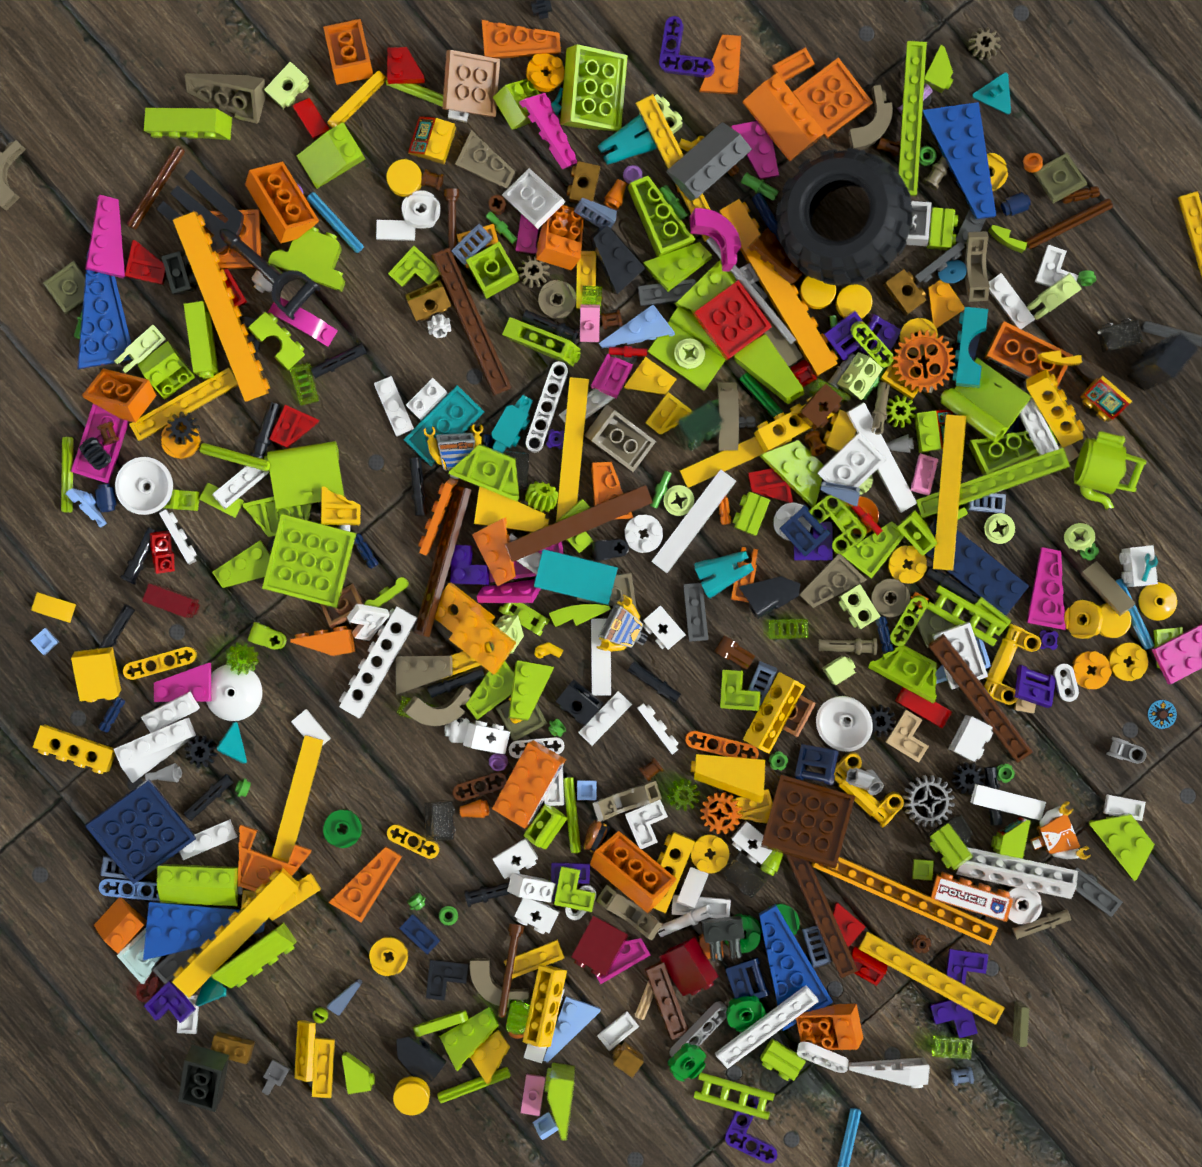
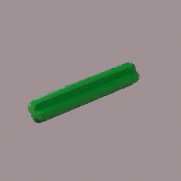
[740,372,783,417]

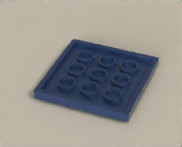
[85,778,196,884]

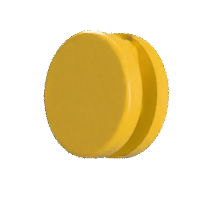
[386,159,422,197]
[800,276,836,309]
[836,284,872,319]
[1099,603,1131,638]
[393,1076,430,1115]

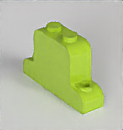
[268,227,345,292]

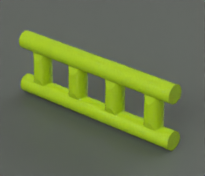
[927,585,1007,646]
[694,1072,775,1120]

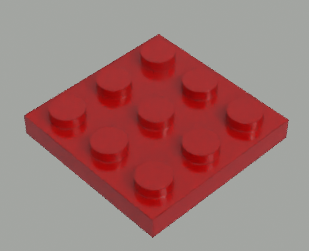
[692,280,772,361]

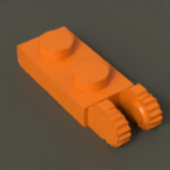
[731,547,758,602]

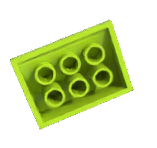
[560,44,628,131]
[211,923,297,988]
[545,1063,575,1140]

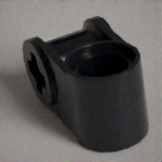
[591,539,629,561]

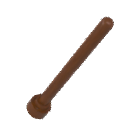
[444,189,459,261]
[498,924,524,1018]

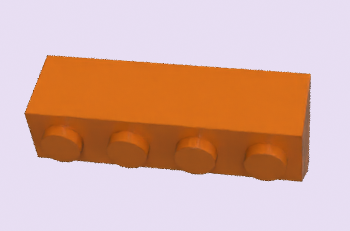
[742,73,825,162]
[245,162,319,244]
[590,831,677,913]

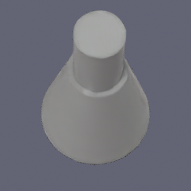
[886,434,914,453]
[145,763,182,782]

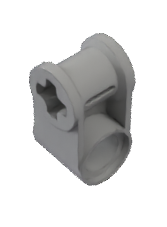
[1106,737,1147,764]

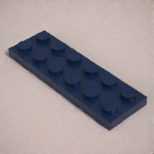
[925,517,1029,615]

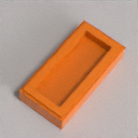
[772,47,815,82]

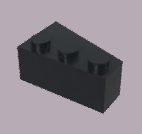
[589,225,645,294]

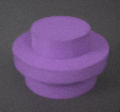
[623,165,642,184]
[489,753,508,771]

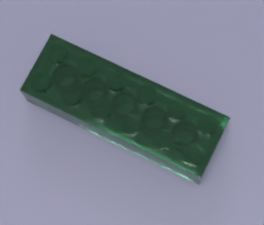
[674,401,724,451]

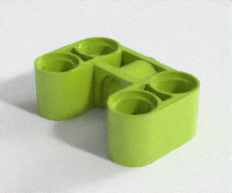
[809,494,867,554]

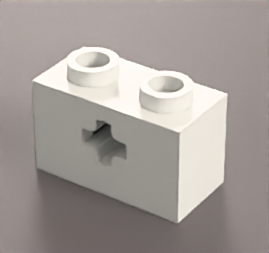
[406,378,448,420]
[643,606,685,650]
[463,721,510,754]
[731,820,773,864]
[493,838,538,879]
[507,873,555,902]
[514,898,559,934]

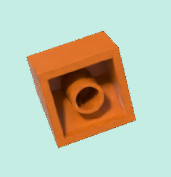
[94,897,147,953]

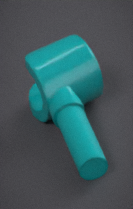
[551,88,563,116]
[1142,553,1158,582]

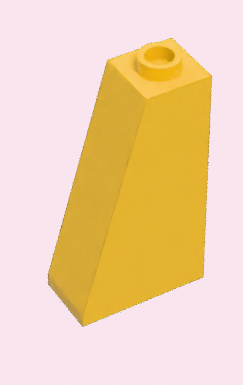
[474,486,549,532]
[691,754,765,803]

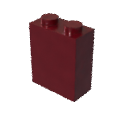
[142,583,200,618]
[572,916,628,977]
[659,937,719,996]

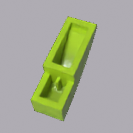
[549,604,611,627]

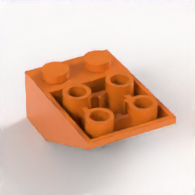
[536,205,584,270]
[290,626,356,656]
[796,1004,863,1050]

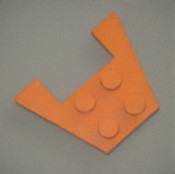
[238,824,312,892]

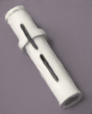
[658,905,713,937]

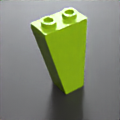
[502,317,581,367]
[734,334,804,404]

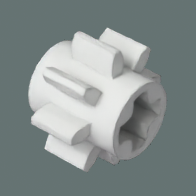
[427,314,451,338]

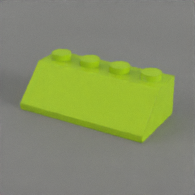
[157,864,238,906]

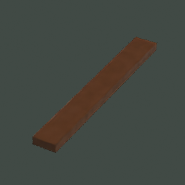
[431,247,512,396]
[505,485,653,562]
[414,486,471,637]
[928,633,1033,763]
[785,854,858,979]

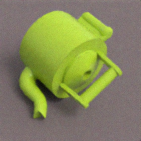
[1074,431,1147,511]

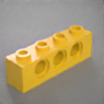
[1026,369,1085,448]
[754,396,834,453]
[743,672,805,754]
[33,725,116,774]
[654,831,695,913]
[523,966,567,1047]

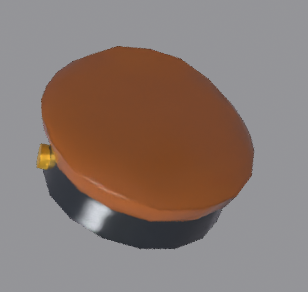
[583,819,610,852]

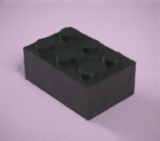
[178,1044,229,1112]

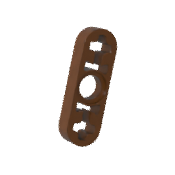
[453,772,507,801]

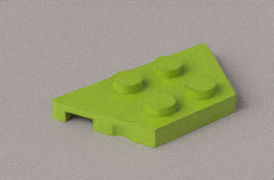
[675,259,736,313]
[760,440,824,507]
[449,444,519,501]
[243,497,313,537]
[868,645,937,704]
[1088,813,1155,881]

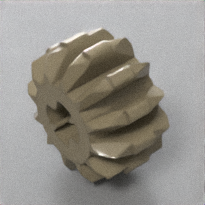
[968,27,1001,61]
[518,255,550,288]

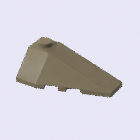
[185,73,266,123]

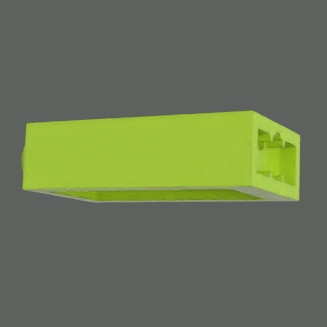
[184,301,219,379]

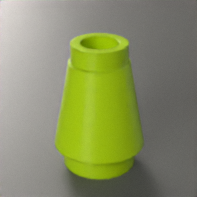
[760,851,783,876]

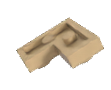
[885,710,929,762]

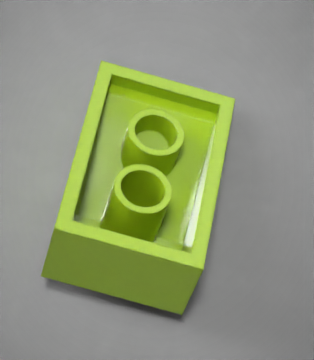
[297,122,365,189]

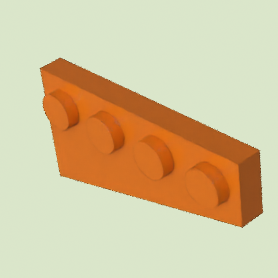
[482,20,561,59]
[418,477,459,556]
[329,846,402,922]

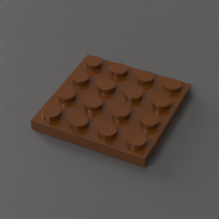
[761,775,855,869]

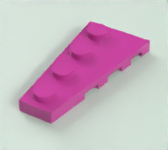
[1026,547,1066,630]

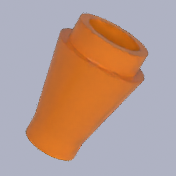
[604,179,627,210]
[460,799,489,818]

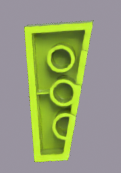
[969,426,1058,476]

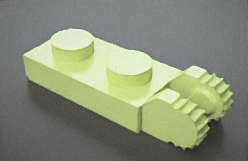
[1027,273,1082,320]
[114,325,166,373]

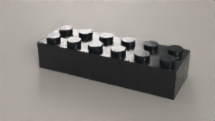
[1127,333,1199,391]

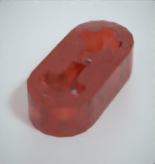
[136,966,160,1002]

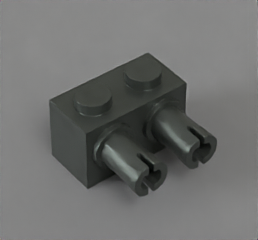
[161,251,198,295]
[702,916,744,961]

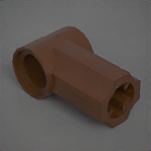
[714,635,755,670]

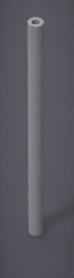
[706,237,796,345]

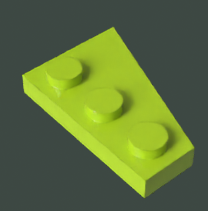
[643,242,712,292]
[212,540,270,588]
[508,660,554,721]
[466,661,514,720]

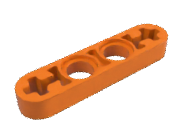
[685,731,759,759]

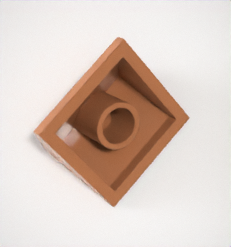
[320,584,364,628]
[783,696,816,737]

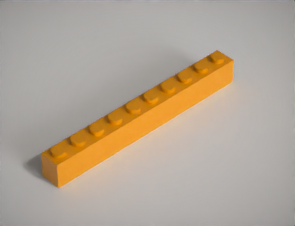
[719,199,838,377]
[173,212,270,402]
[811,856,998,946]

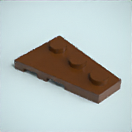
[748,228,803,284]

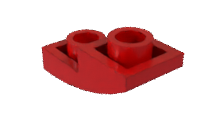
[150,530,175,574]

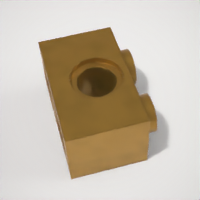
[567,161,600,204]
[883,269,926,316]
[405,280,451,321]
[210,1032,255,1064]
[612,1042,644,1078]

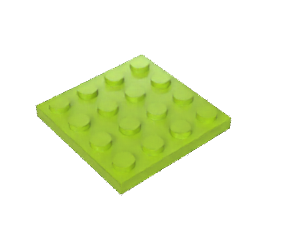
[262,514,356,608]

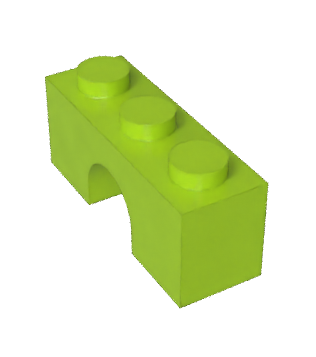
[247,312,305,371]

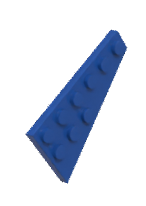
[922,102,996,220]
[77,252,132,370]
[143,902,265,960]
[759,904,833,1031]

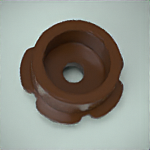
[912,934,931,953]

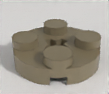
[538,280,576,319]
[871,579,910,617]

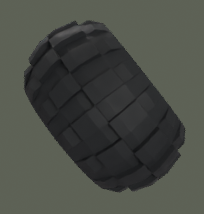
[776,148,913,286]

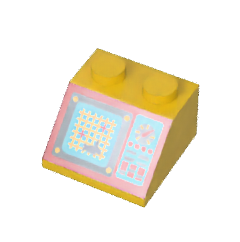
[408,116,456,165]
[1080,376,1132,422]

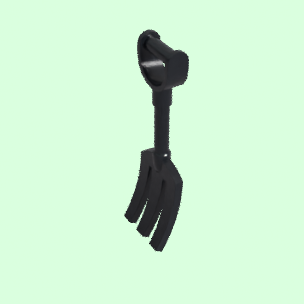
[156,169,321,320]

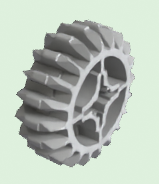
[902,775,955,827]

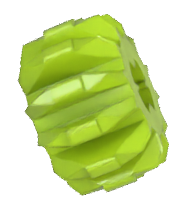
[886,395,916,428]
[525,481,558,512]

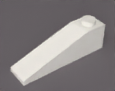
[848,1058,929,1088]

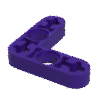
[659,16,715,78]
[725,1094,777,1163]

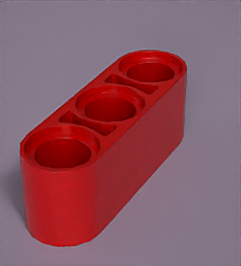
[895,687,952,729]

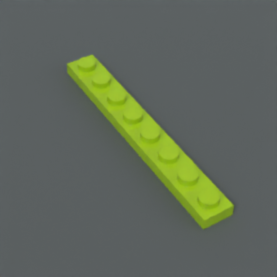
[898,41,927,196]
[916,448,1070,519]

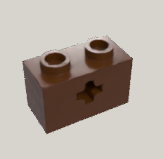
[797,383,843,430]

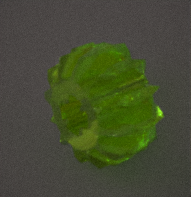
[226,642,259,675]
[667,778,700,811]
[506,1001,530,1035]

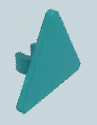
[972,72,1011,115]
[217,722,247,764]
[195,971,227,1007]

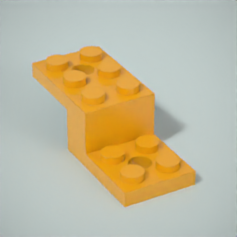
[435,583,517,675]

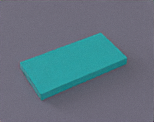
[404,385,485,467]
[534,549,618,605]

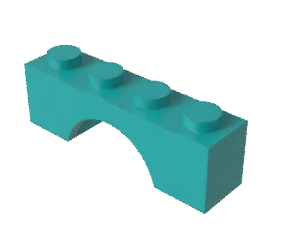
[953,307,988,388]

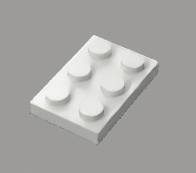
[502,168,565,229]
[818,432,886,487]
[932,622,988,689]

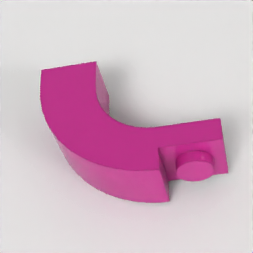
[690,208,741,272]
[268,297,338,347]

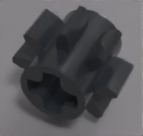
[530,0,552,19]

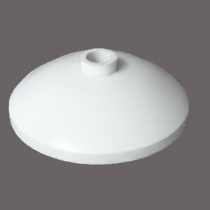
[115,457,173,515]
[206,664,262,721]
[816,696,873,752]

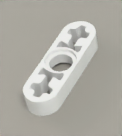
[509,737,564,758]
[797,1042,849,1073]

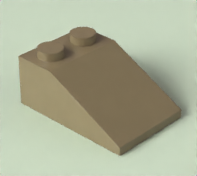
[584,405,656,472]

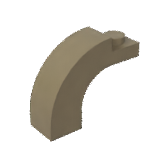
[848,85,892,150]
[0,140,26,211]
[964,231,990,302]
[717,382,739,451]
[402,686,471,726]
[592,781,662,822]
[596,885,663,940]
[470,958,529,1007]

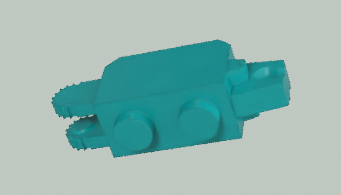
[492,395,533,453]

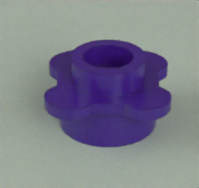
[546,429,565,449]
[1039,630,1058,650]

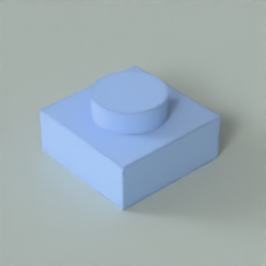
[31,628,59,655]
[577,780,597,800]
[533,1112,558,1140]

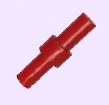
[609,346,647,358]
[851,505,883,536]

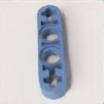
[99,878,160,901]

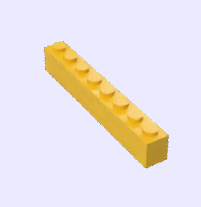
[172,868,299,998]

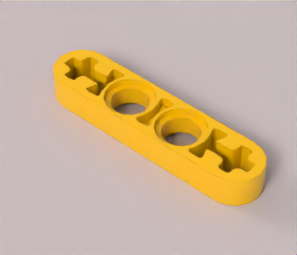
[327,71,387,128]
[123,647,197,680]

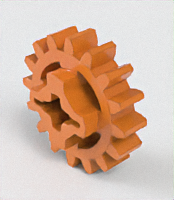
[700,792,743,834]

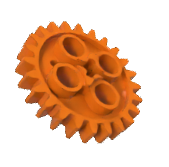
[893,330,955,393]

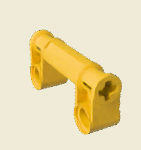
[984,624,1041,705]
[834,752,904,828]

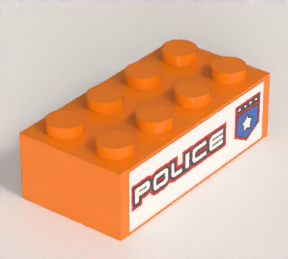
[983,321,1073,387]
[492,740,566,829]
[930,871,1013,922]

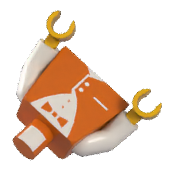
[1030,801,1091,860]

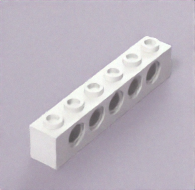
[339,607,418,718]
[957,847,1078,899]

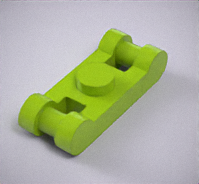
[364,577,409,608]
[498,603,550,636]

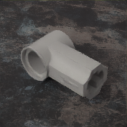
[846,768,884,795]

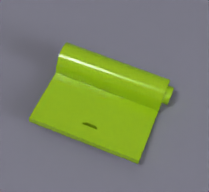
[648,306,734,391]
[940,358,1032,443]
[264,441,344,509]

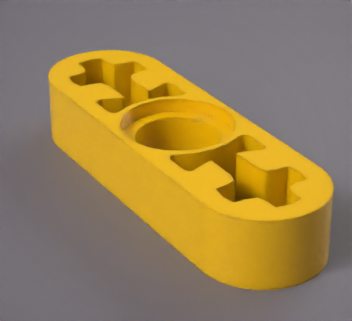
[387,824,440,859]

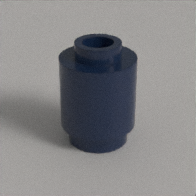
[1000,192,1031,216]
[95,484,117,513]

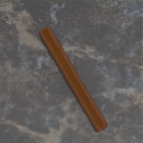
[127,145,185,229]
[1025,199,1113,249]

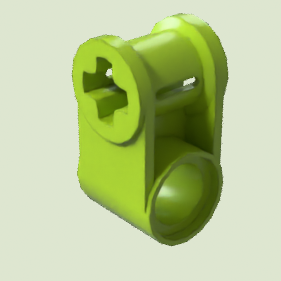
[247,622,287,650]

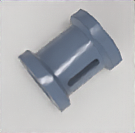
[951,1066,974,1086]

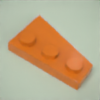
[699,35,741,95]
[591,462,634,520]
[472,517,516,586]

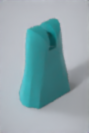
[597,114,657,165]
[694,551,754,598]

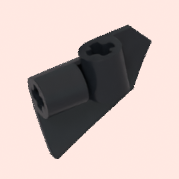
[739,576,800,619]
[397,1036,447,1085]

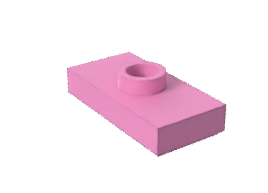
[580,304,600,342]
[910,454,938,496]
[521,1074,545,1116]

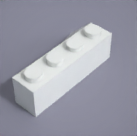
[114,718,196,783]

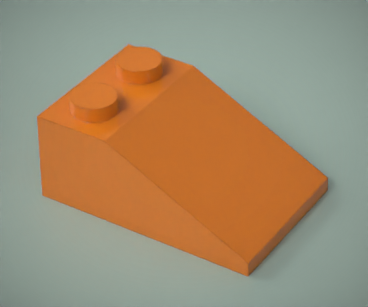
[323,19,373,85]
[82,368,156,423]

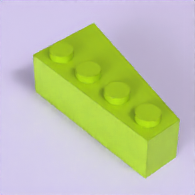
[144,108,232,140]
[628,176,695,257]

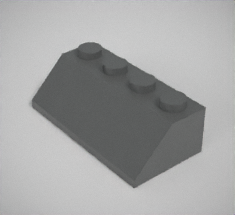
[666,122,752,201]

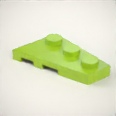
[841,521,904,579]
[439,1007,499,1071]

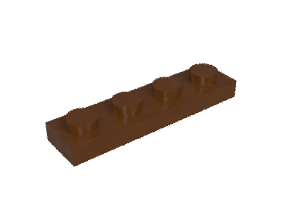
[644,961,688,1040]

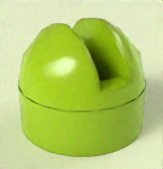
[312,1007,328,1024]

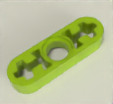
[850,321,894,367]
[890,595,928,646]
[413,1010,469,1037]

